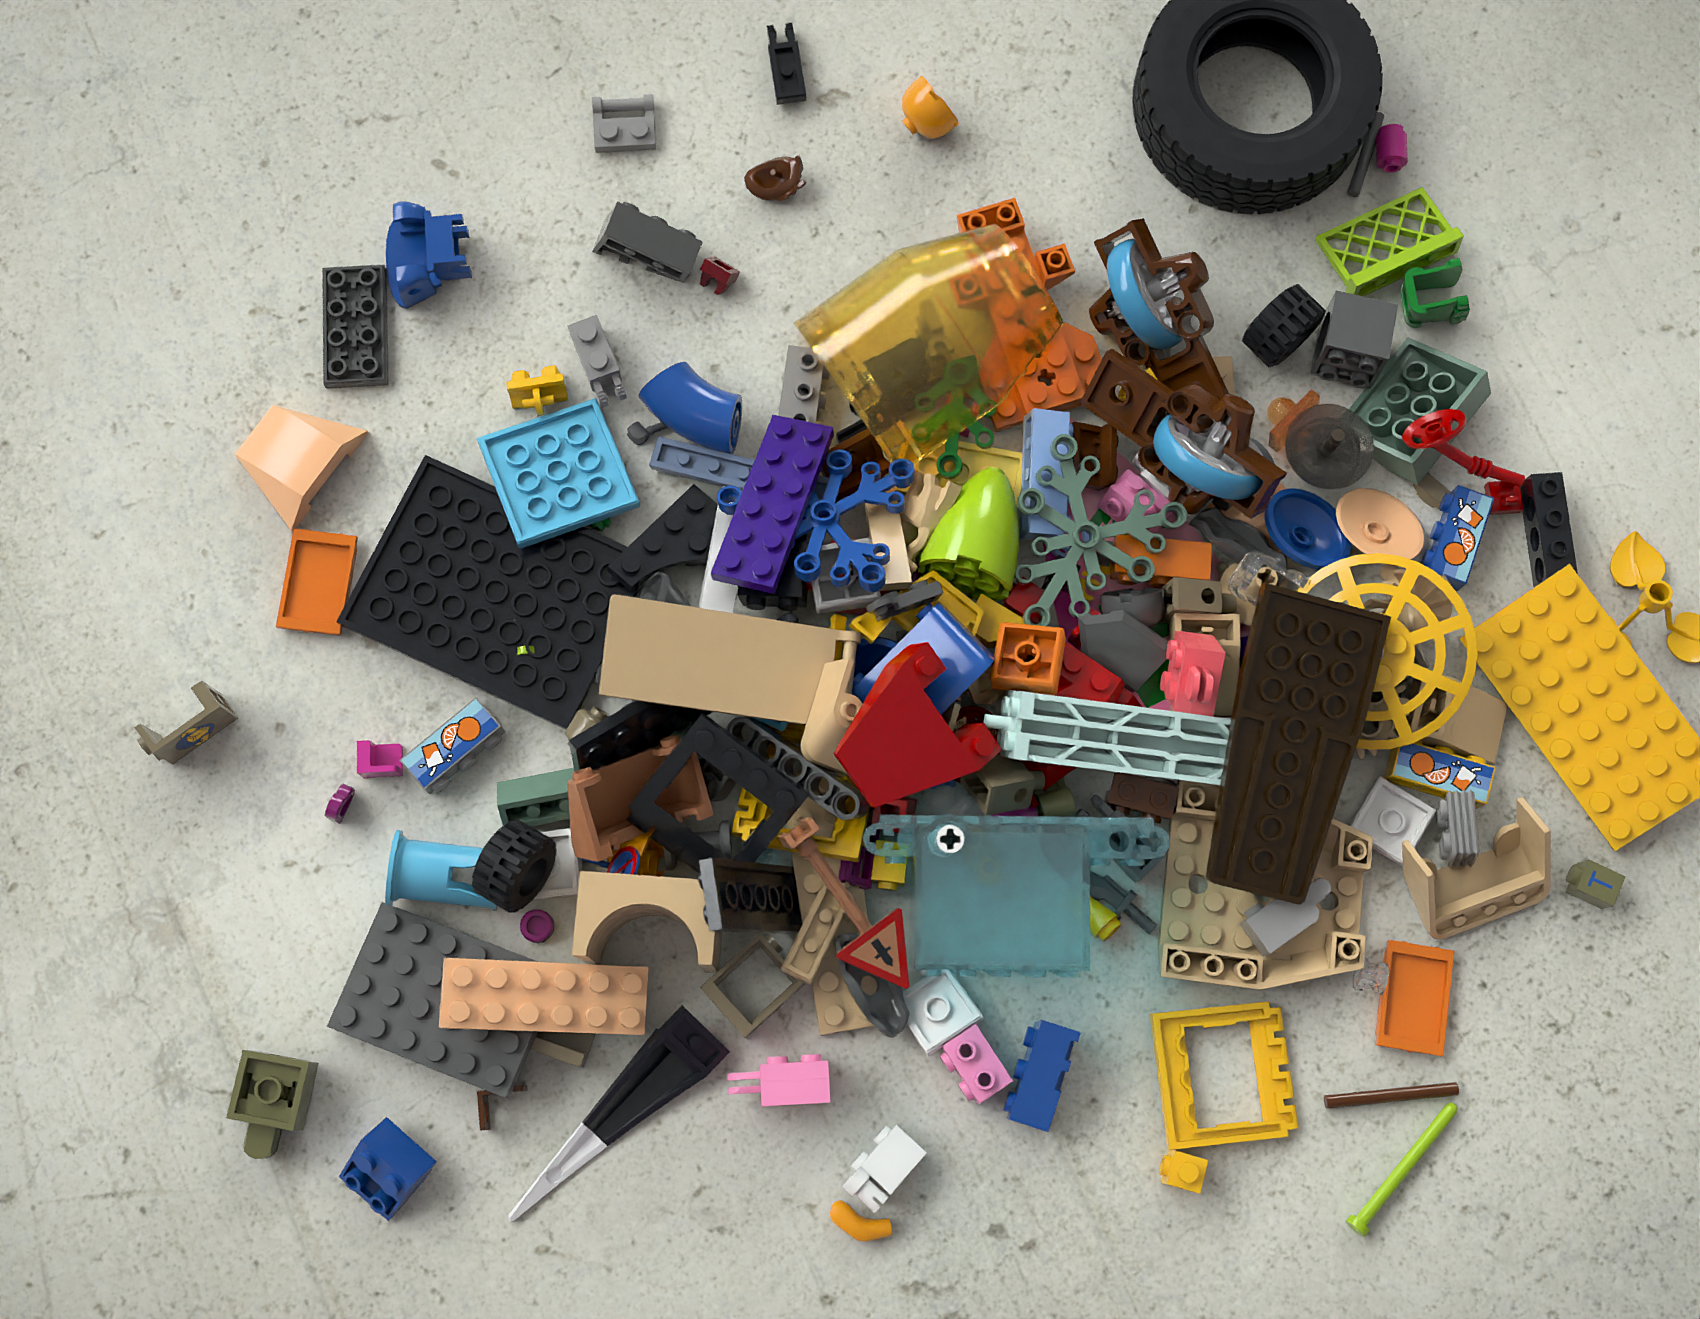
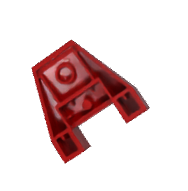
[833,642,1002,807]

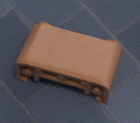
[567,735,714,862]

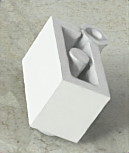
[842,1124,927,1213]

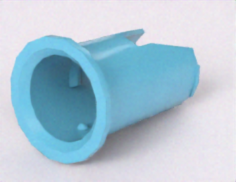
[385,830,498,911]

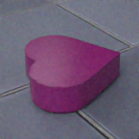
[325,783,355,824]

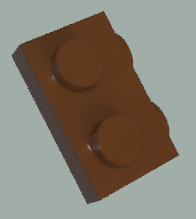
[1072,421,1119,491]
[821,427,891,499]
[1104,772,1179,824]

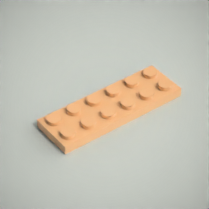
[439,958,649,1035]

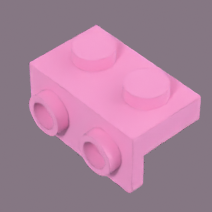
[1098,469,1173,534]

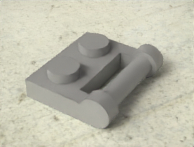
[592,94,656,153]

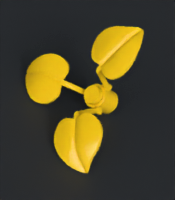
[1609,531,1700,663]

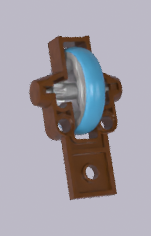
[1089,218,1229,415]
[1080,349,1287,519]

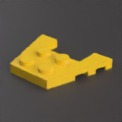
[849,570,984,644]

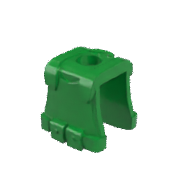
[1400,258,1470,328]

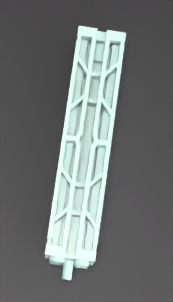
[983,690,1231,785]

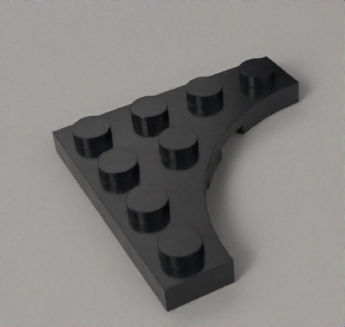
[607,484,718,591]

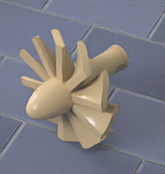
[1363,564,1452,632]

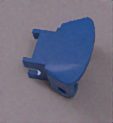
[386,201,472,309]

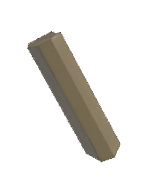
[1413,473,1451,509]

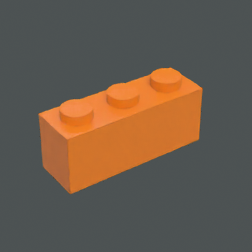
[1110,535,1212,588]

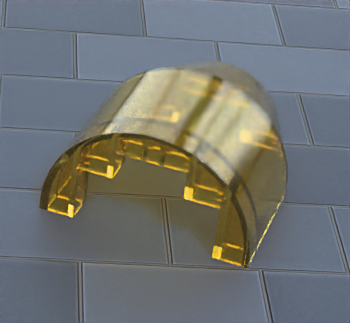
[793,223,1064,465]

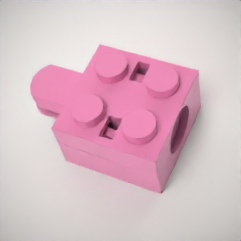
[727,1054,830,1106]

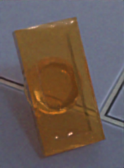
[1267,389,1320,452]

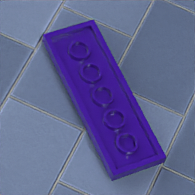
[710,415,834,594]

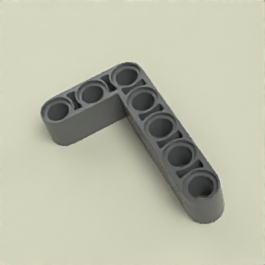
[701,717,869,820]

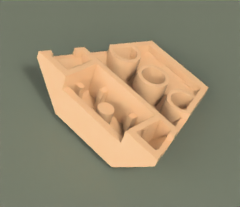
[235,405,369,532]

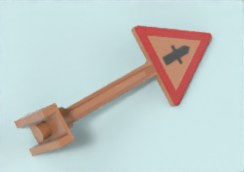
[776,816,909,989]

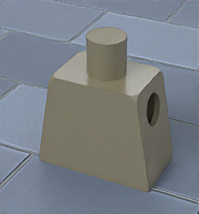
[1159,577,1237,623]
[960,755,1045,815]

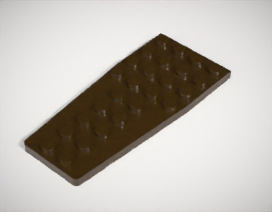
[1206,583,1391,904]

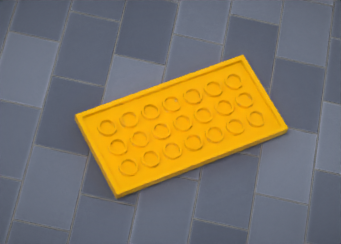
[1459,564,1700,851]

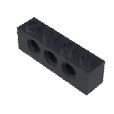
[1520,472,1578,587]

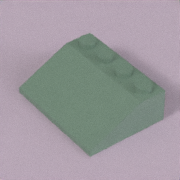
[1334,337,1491,485]

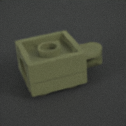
[226,1050,319,1159]

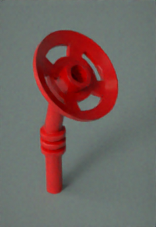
[1402,409,1525,487]

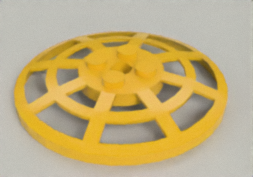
[1297,553,1478,750]

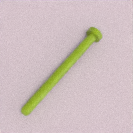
[1345,1102,1458,1237]

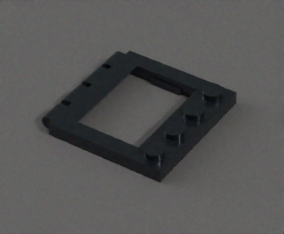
[626,712,809,873]

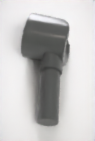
[627,421,668,445]

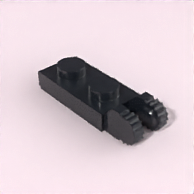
[767,22,807,105]

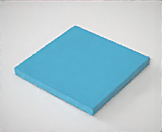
[477,398,640,549]

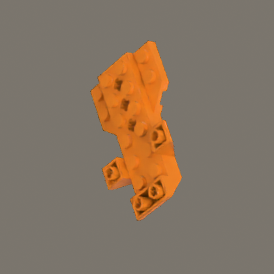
[947,198,1102,432]

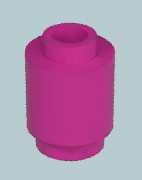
[1376,124,1408,173]

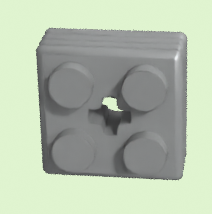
[809,538,881,614]
[1436,789,1480,868]

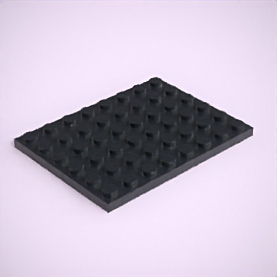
[336,455,643,730]

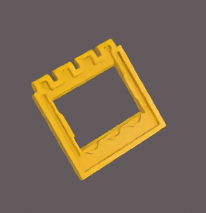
[731,723,871,862]
[1149,1001,1299,1150]

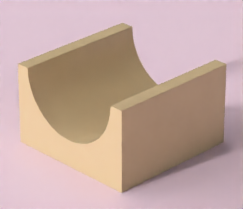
[572,871,722,973]

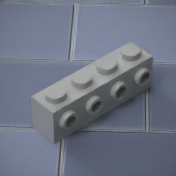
[778,345,831,425]

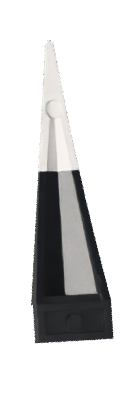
[508,1005,730,1222]

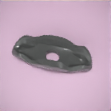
[1189,507,1288,586]
[835,933,909,1038]

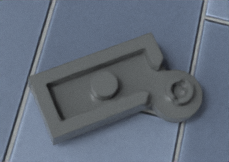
[866,580,944,622]

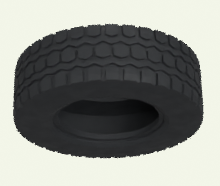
[1132,0,1383,214]

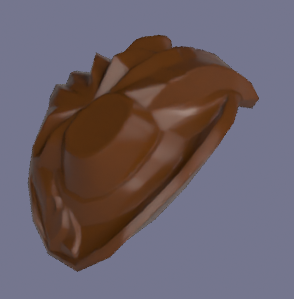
[744,155,806,201]

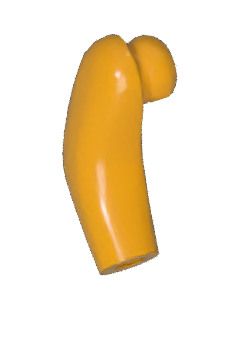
[830,1200,892,1242]

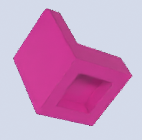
[357,740,403,778]

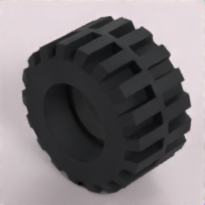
[1242,284,1326,368]
[472,820,557,913]

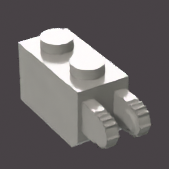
[567,315,627,408]
[1240,878,1332,956]

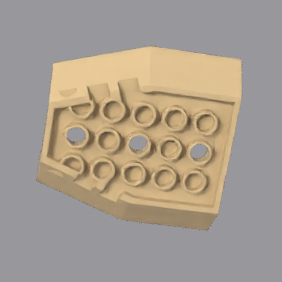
[1158,780,1373,990]

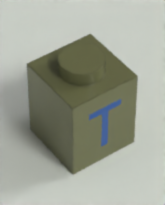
[1565,859,1625,909]

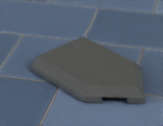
[1078,610,1168,693]

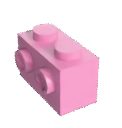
[940,1024,1013,1104]

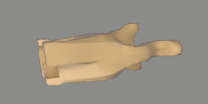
[900,470,962,572]

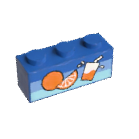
[1421,485,1494,592]

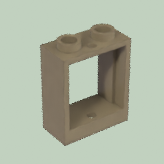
[700,933,805,1039]

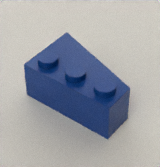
[1003,1020,1081,1132]

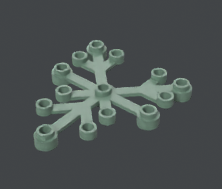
[1014,434,1187,626]

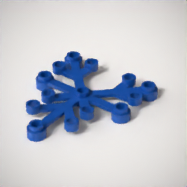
[717,449,915,592]

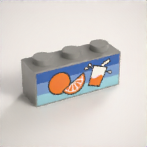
[400,697,506,794]

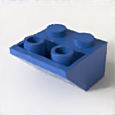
[339,1117,437,1221]

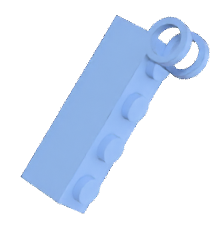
[1020,408,1089,557]

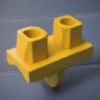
[506,365,568,416]

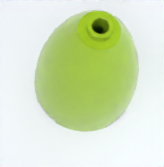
[918,467,1019,601]

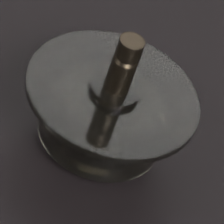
[1285,404,1374,490]

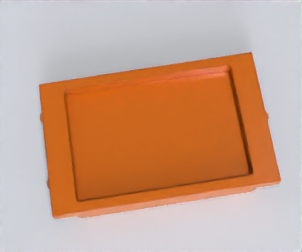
[276,529,358,636]
[1375,940,1454,1057]

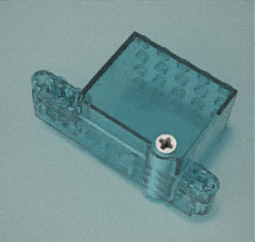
[862,815,1170,978]

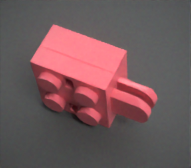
[1160,631,1226,716]

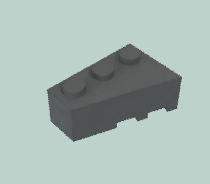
[592,201,703,283]

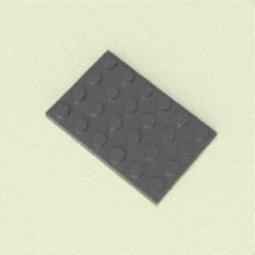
[327,902,538,1099]

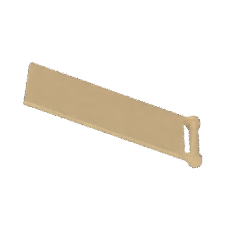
[599,594,861,725]

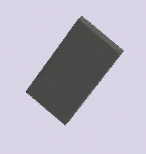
[322,264,388,388]

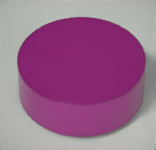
[520,909,554,943]

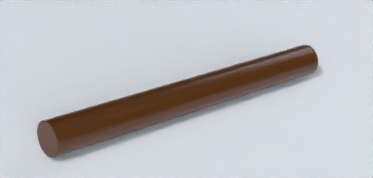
[1324,1082,1459,1109]

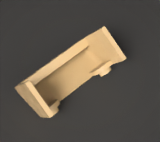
[801,658,961,796]
[1402,797,1551,940]

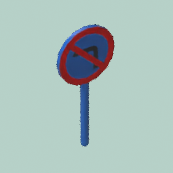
[582,846,640,875]

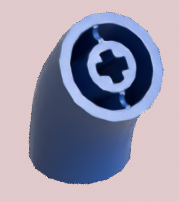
[638,362,742,454]

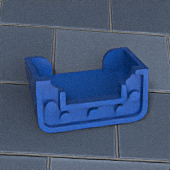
[852,601,995,714]

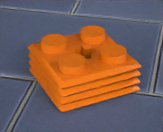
[990,622,1066,696]

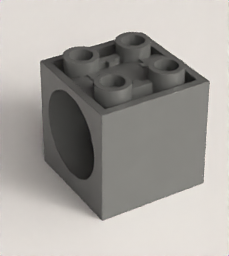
[1310,290,1398,388]

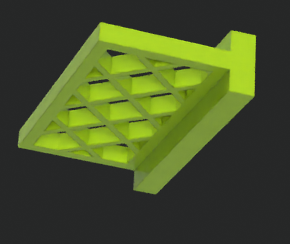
[1315,187,1464,297]

